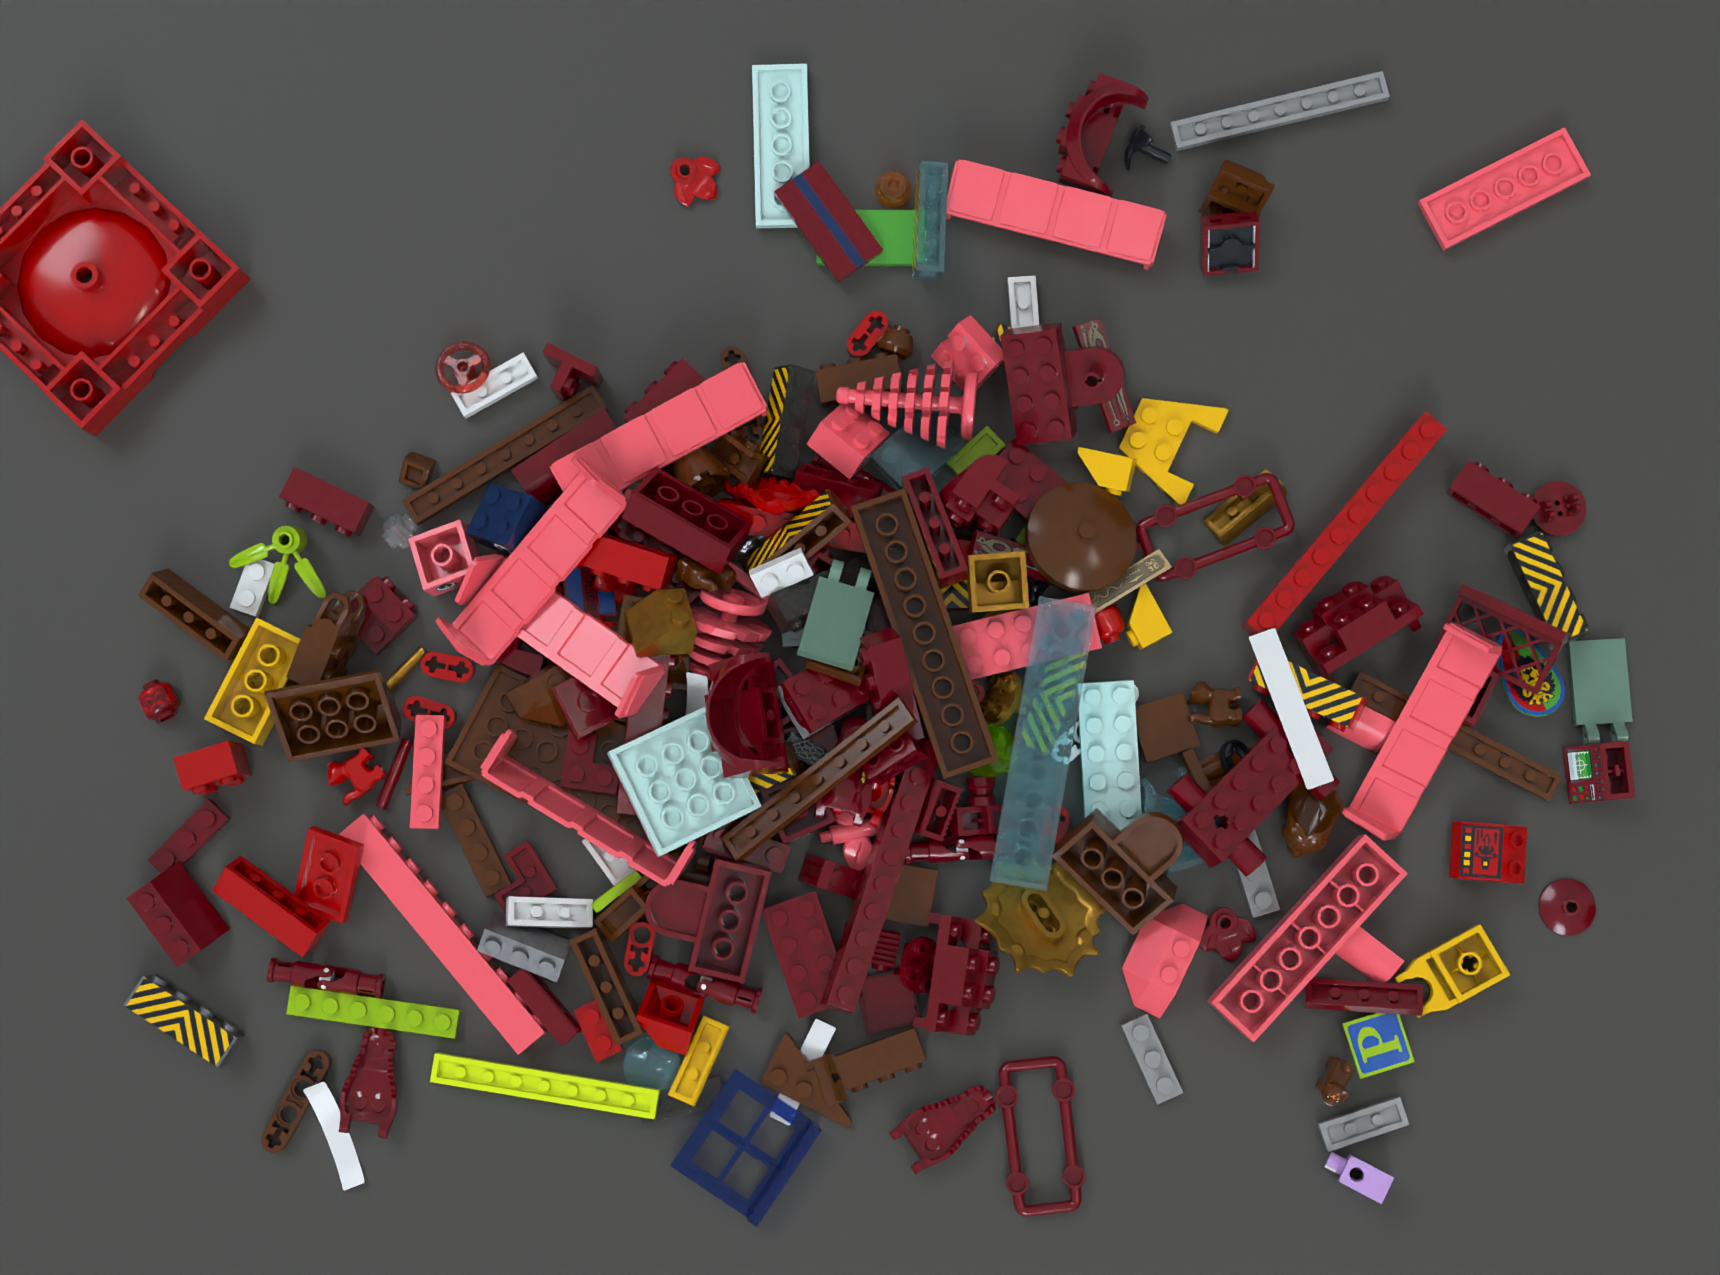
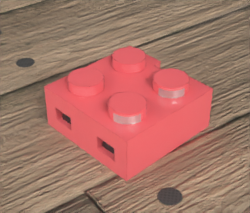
[931,315,1004,392]

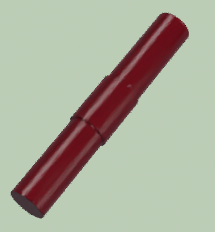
[376,738,413,810]

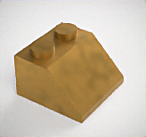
[967,551,1029,612]
[625,588,697,657]

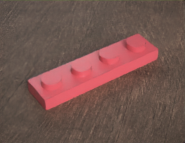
[410,715,446,829]

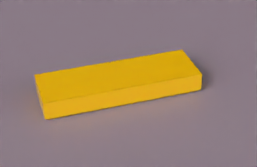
[668,1015,730,1107]

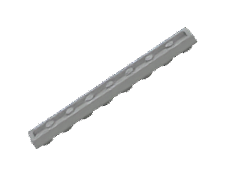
[1169,71,1390,151]

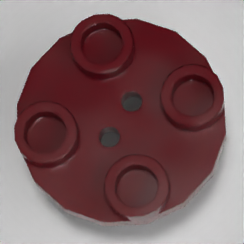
[1532,481,1586,536]
[894,936,936,994]

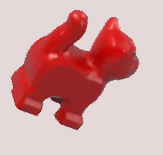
[326,748,387,806]

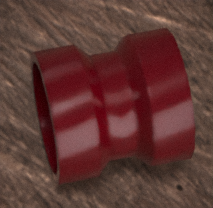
[967,777,996,807]

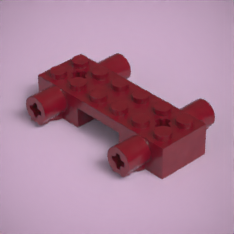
[1166,699,1340,876]

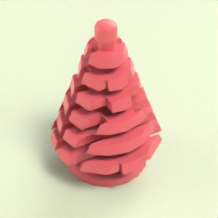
[836,360,978,449]
[689,586,772,692]

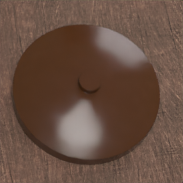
[1025,482,1137,593]

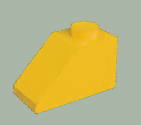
[1077,447,1137,496]
[1126,583,1172,651]

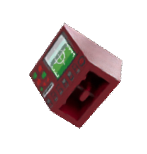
[1562,741,1636,804]

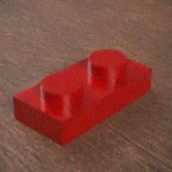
[573,1000,623,1062]

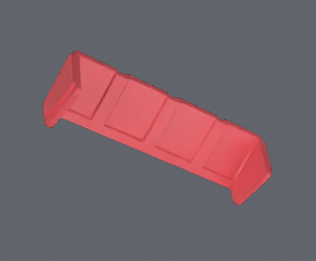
[943,159,1167,270]
[550,362,768,492]
[435,456,628,666]
[455,554,665,718]
[1341,622,1503,841]
[480,729,697,887]

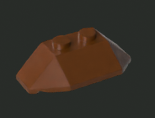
[504,662,574,726]

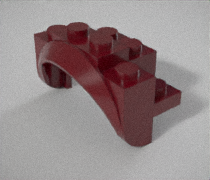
[1056,73,1149,198]
[939,455,1020,536]
[1293,575,1424,683]
[704,653,789,778]
[913,913,1000,1036]

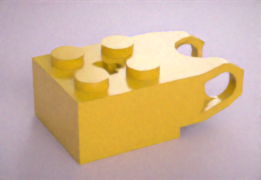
[1394,924,1510,1018]

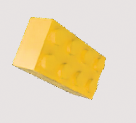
[204,617,300,746]

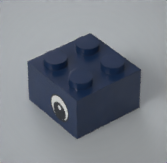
[466,483,548,555]

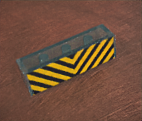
[912,161,948,280]

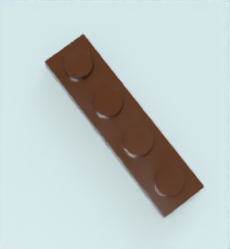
[441,783,512,897]

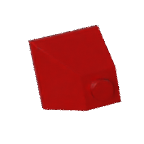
[636,978,706,1056]

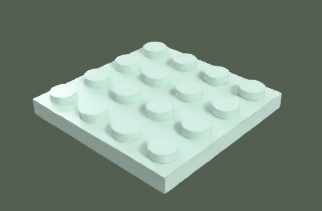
[607,706,762,857]

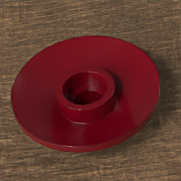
[1539,879,1596,936]

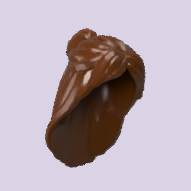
[1281,782,1343,858]

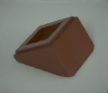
[399,452,436,490]

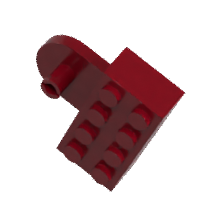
[1000,322,1125,446]
[645,855,771,983]

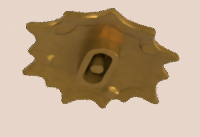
[974,854,1107,977]

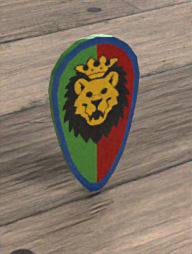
[1498,626,1565,717]

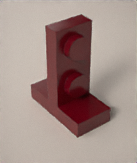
[798,853,864,899]

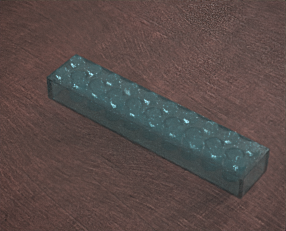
[989,596,1096,891]

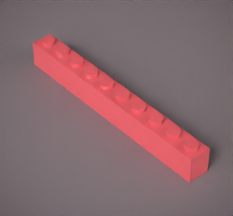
[338,814,548,1055]

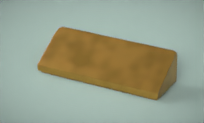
[1203,468,1287,546]

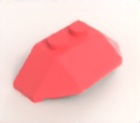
[1122,903,1208,1018]

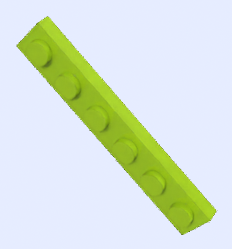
[286,986,461,1039]

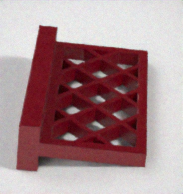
[1434,583,1571,695]

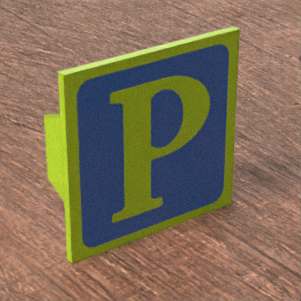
[1342,1013,1415,1079]

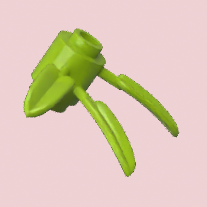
[229,526,327,605]

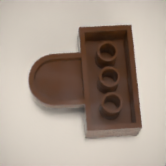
[1052,808,1184,935]

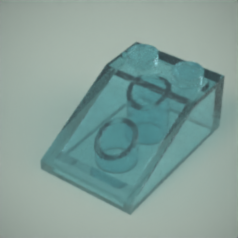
[870,410,968,490]

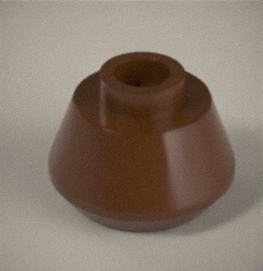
[877,325,913,359]

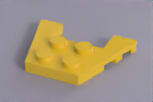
[1118,398,1229,506]

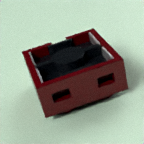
[1200,211,1260,276]

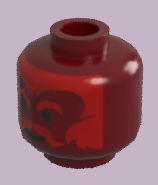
[138,679,181,723]

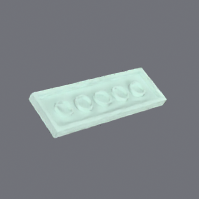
[752,64,810,229]
[1076,680,1142,831]

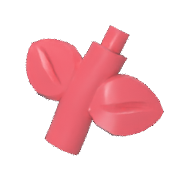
[819,808,882,871]

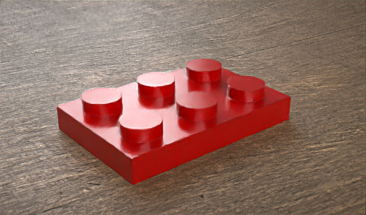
[295,825,364,924]

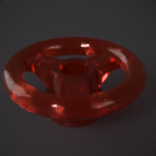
[435,341,490,394]

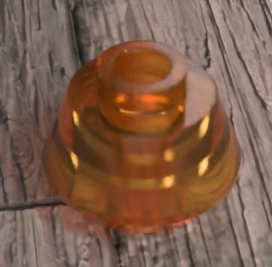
[874,170,912,208]

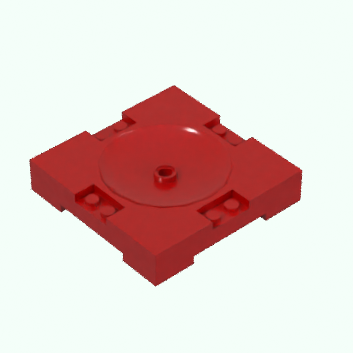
[0,119,251,437]

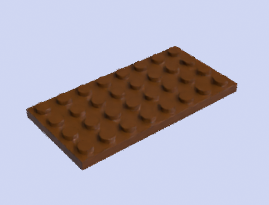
[445,664,650,842]

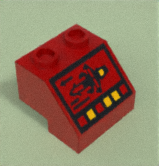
[1449,821,1527,884]

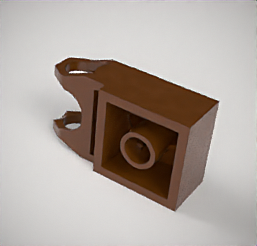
[286,590,366,684]

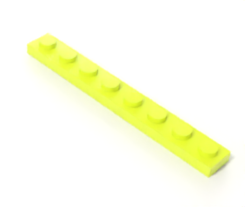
[430,1052,660,1119]

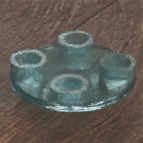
[623,1037,680,1093]

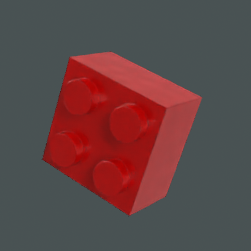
[173,740,252,796]

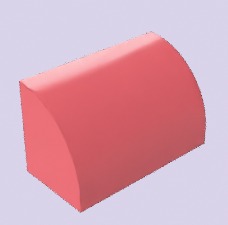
[1325,706,1396,754]
[1335,927,1404,983]

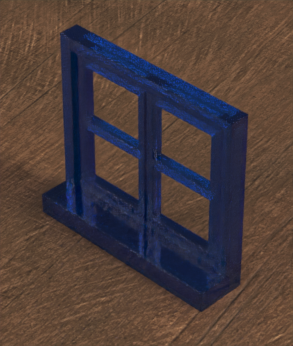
[670,1068,822,1227]

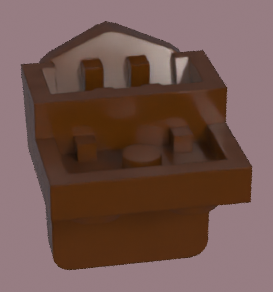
[1198,160,1275,218]

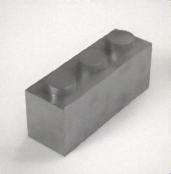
[477,911,572,982]

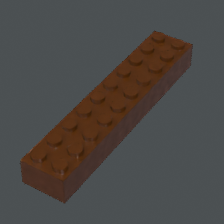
[851,488,999,779]

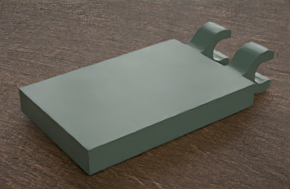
[797,559,874,671]
[1566,638,1633,745]

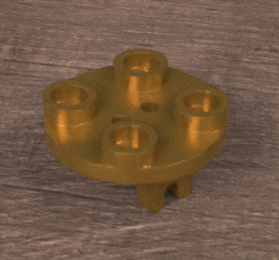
[980,671,1031,725]

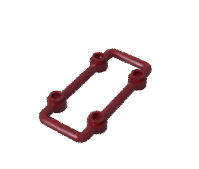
[1136,473,1295,582]
[995,1056,1086,1217]

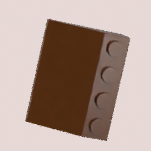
[264,670,401,762]

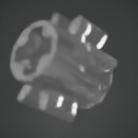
[382,514,418,549]

